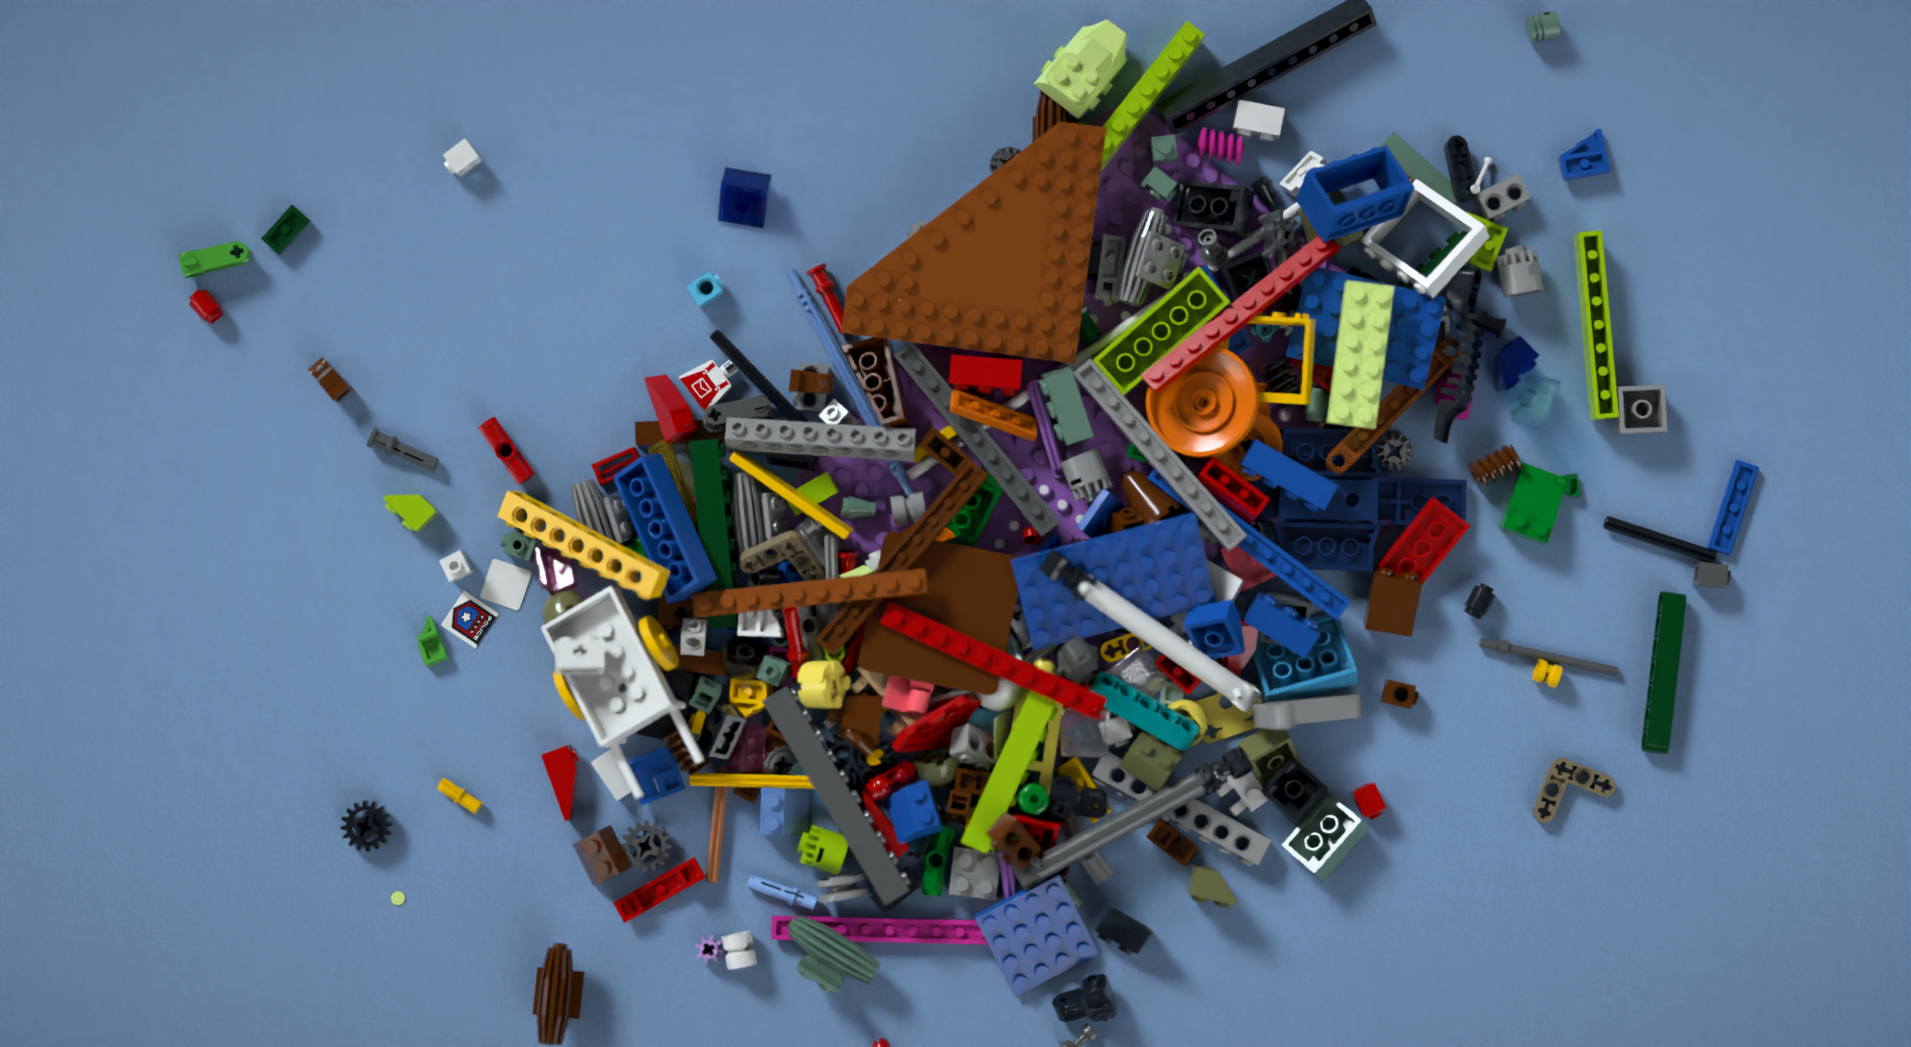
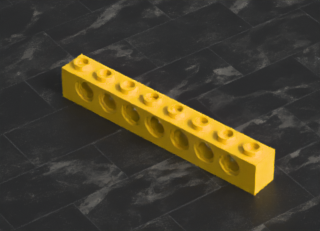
[497,490,671,600]

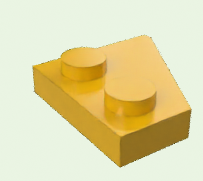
[729,678,773,718]

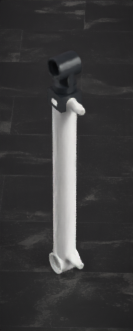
[1038,548,1262,713]

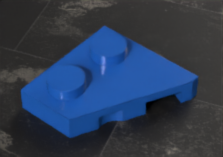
[1558,128,1610,181]

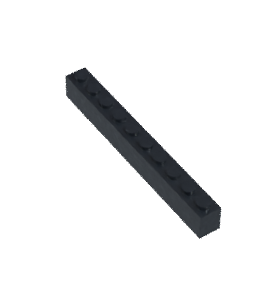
[1155,0,1377,135]

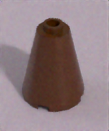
[1121,470,1183,525]

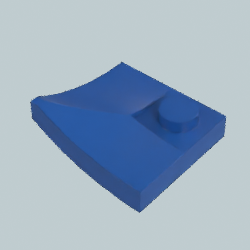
[627,746,686,806]

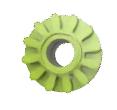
[797,825,849,876]

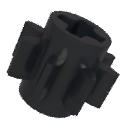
[751,566,780,587]

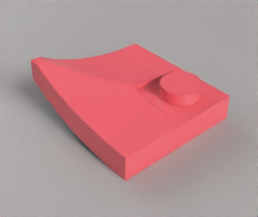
[1219,532,1277,595]

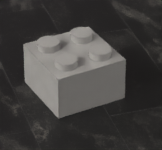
[1614,384,1668,435]
[949,845,1000,900]

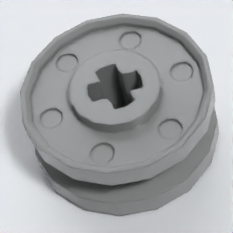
[816,873,868,902]

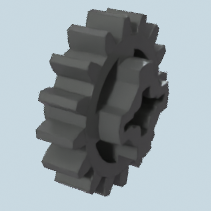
[621,820,672,872]

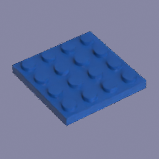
[974,872,1099,996]

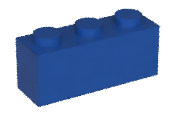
[1244,592,1320,658]

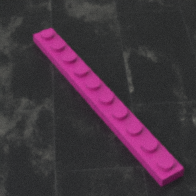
[771,915,988,944]

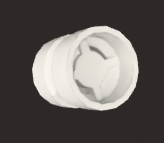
[721,930,757,970]

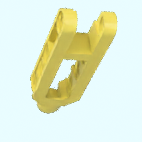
[1009,658,1063,813]

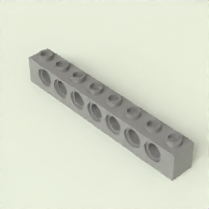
[725,417,916,462]
[1091,750,1271,867]

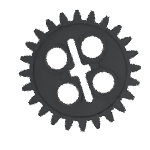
[825,734,895,797]

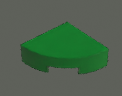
[1557,473,1581,498]

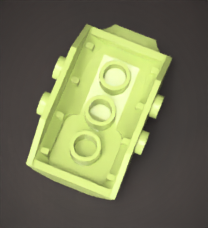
[1033,19,1127,118]

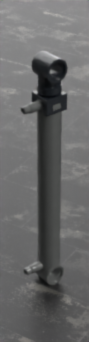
[1012,747,1254,890]

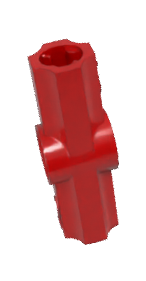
[478,416,536,485]

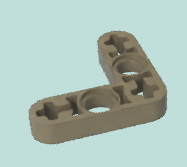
[740,531,826,581]
[1532,758,1616,823]

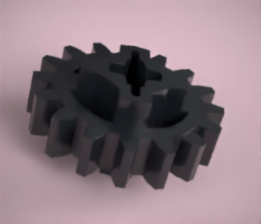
[340,800,393,852]

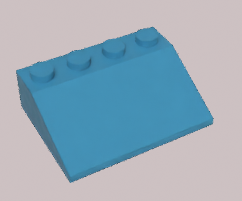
[1252,614,1358,702]

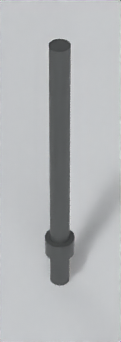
[1479,638,1619,676]

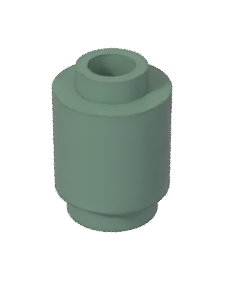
[1303,388,1330,423]

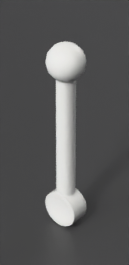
[1470,157,1493,194]

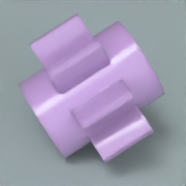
[695,934,724,964]

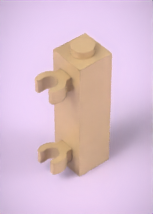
[849,660,929,737]

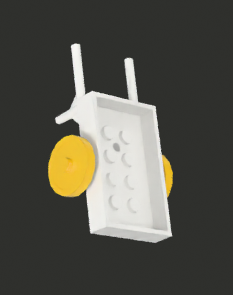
[540,586,704,799]

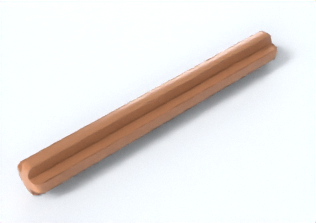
[706,766,730,883]

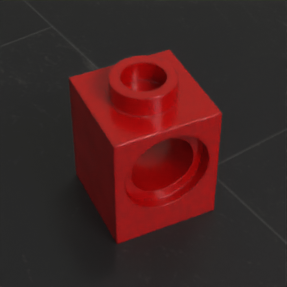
[1350,782,1386,820]

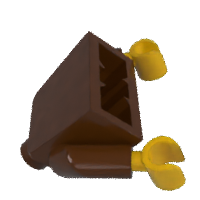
[827,691,888,766]

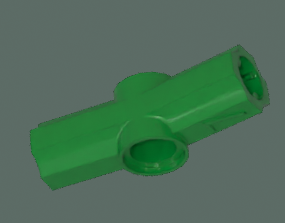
[922,825,956,896]

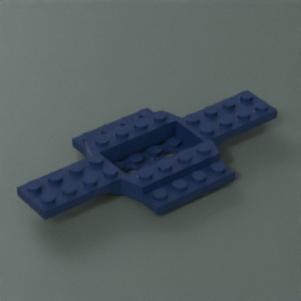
[1185,428,1467,571]

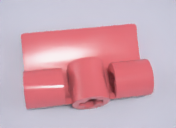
[882,675,935,716]

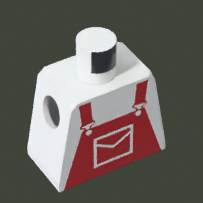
[679,360,738,412]

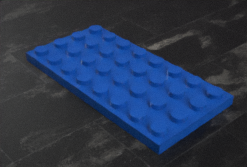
[1011,512,1216,650]

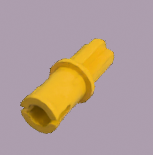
[437,778,483,814]

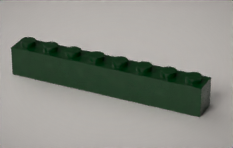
[689,438,740,629]

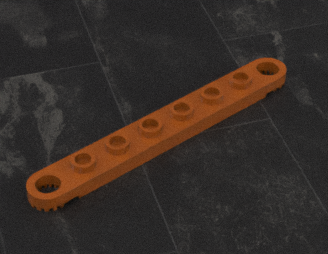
[1326,338,1462,474]

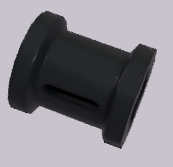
[1478,311,1506,338]

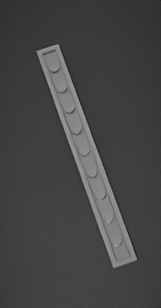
[1073,359,1247,552]

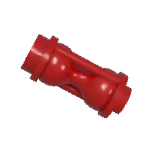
[865,760,917,802]

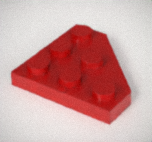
[891,694,981,752]

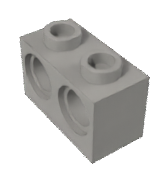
[1473,173,1531,222]
[793,363,829,413]
[950,723,1000,771]

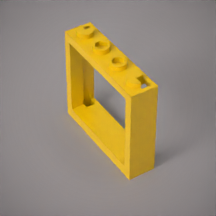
[1219,312,1316,405]

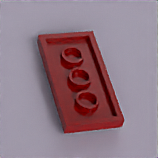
[1374,497,1470,585]

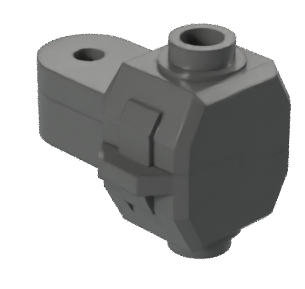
[1056,636,1099,686]

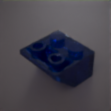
[1495,335,1539,392]

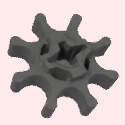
[1255,209,1305,267]

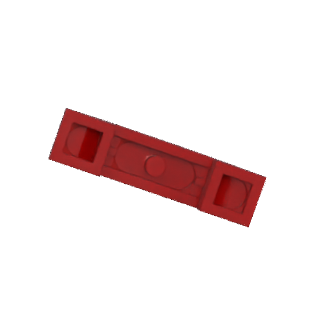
[613,857,706,923]

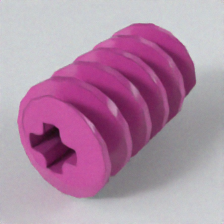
[1195,127,1246,166]

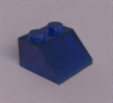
[718,167,772,228]

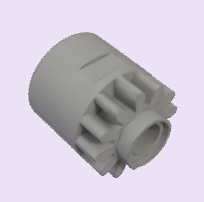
[1497,246,1543,298]
[1060,448,1112,503]

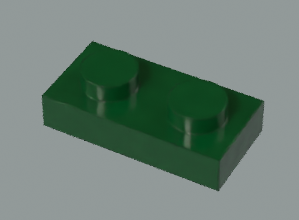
[261,204,311,255]

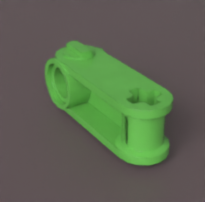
[178,241,251,278]

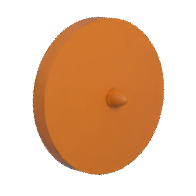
[1146,346,1259,458]

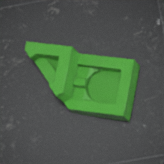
[417,616,449,667]

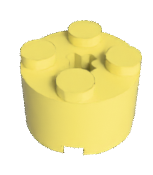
[798,661,851,708]

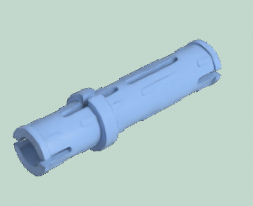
[746,873,818,911]

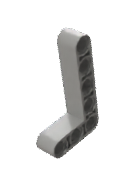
[1253,693,1362,729]

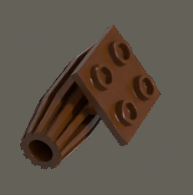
[1032,90,1080,143]
[533,943,585,1045]

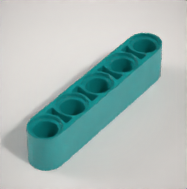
[1089,672,1199,751]

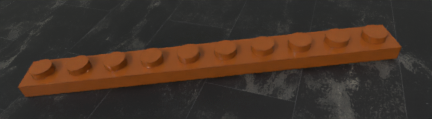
[692,569,928,618]

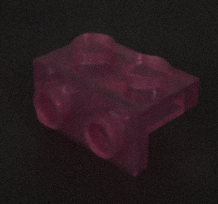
[533,546,578,595]
[728,724,766,772]

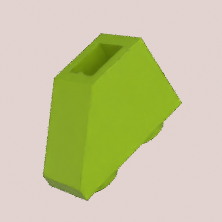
[383,495,439,532]

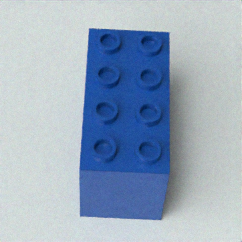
[1296,145,1415,243]

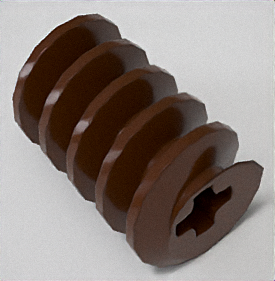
[1468,444,1522,487]
[660,724,709,774]

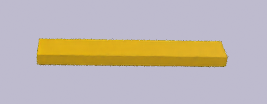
[729,451,854,539]

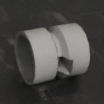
[890,491,926,527]

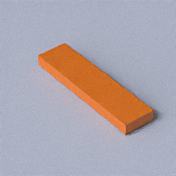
[950,389,1038,442]

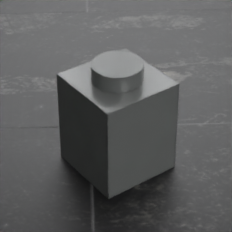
[1692,562,1731,589]

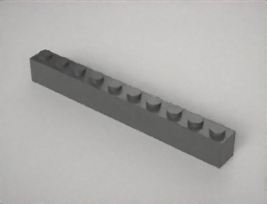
[762,686,911,905]

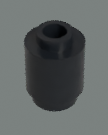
[1464,583,1496,620]

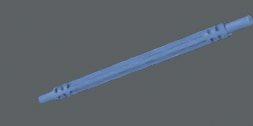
[787,269,915,497]

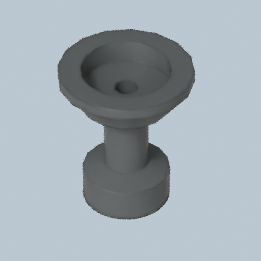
[1198,229,1228,266]
[1059,1024,1099,1047]

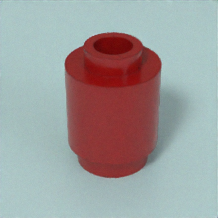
[189,289,224,324]

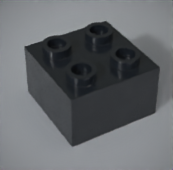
[1218,250,1273,304]

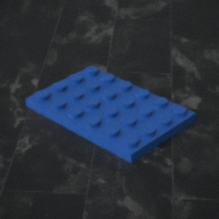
[1285,267,1447,390]

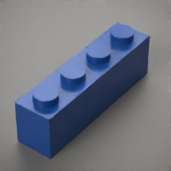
[1239,439,1338,512]

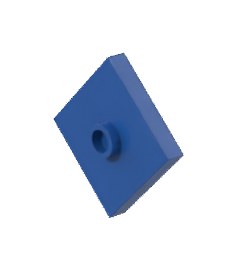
[1077,489,1127,539]

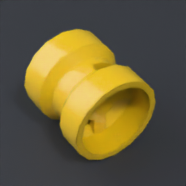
[1532,659,1563,688]

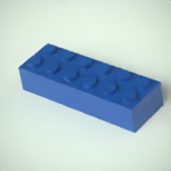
[613,454,717,603]

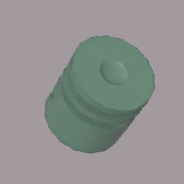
[1526,10,1560,43]

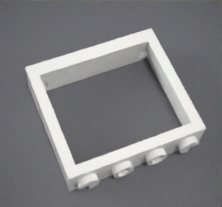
[1360,179,1490,298]

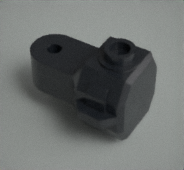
[1047,775,1108,821]
[1052,973,1117,1022]

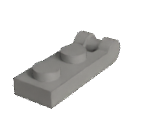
[1094,234,1127,303]

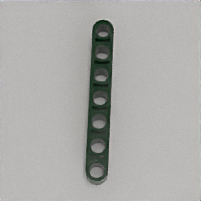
[1641,591,1686,755]

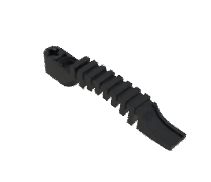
[1434,266,1485,444]

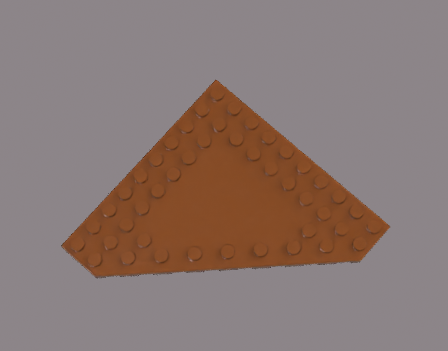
[841,122,1107,364]

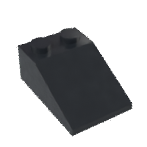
[1172,180,1255,239]
[636,667,696,739]

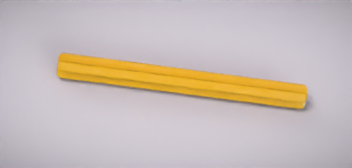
[689,773,815,789]

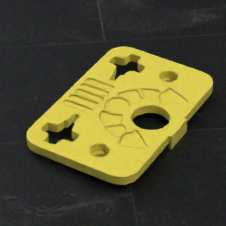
[1195,683,1262,743]

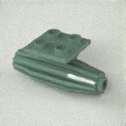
[786,915,881,993]

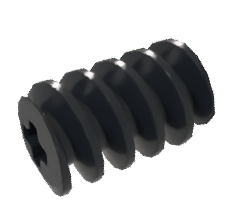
[1264,358,1301,411]

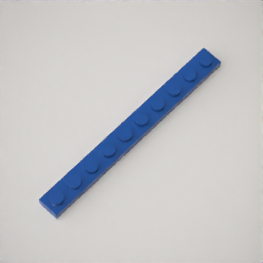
[1148,469,1351,620]

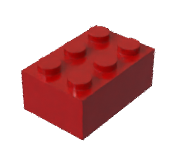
[949,355,1022,396]

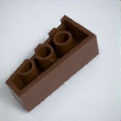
[841,337,911,429]

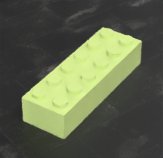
[1326,280,1394,429]

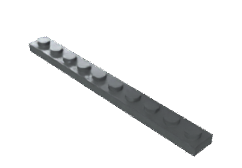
[893,342,1060,537]

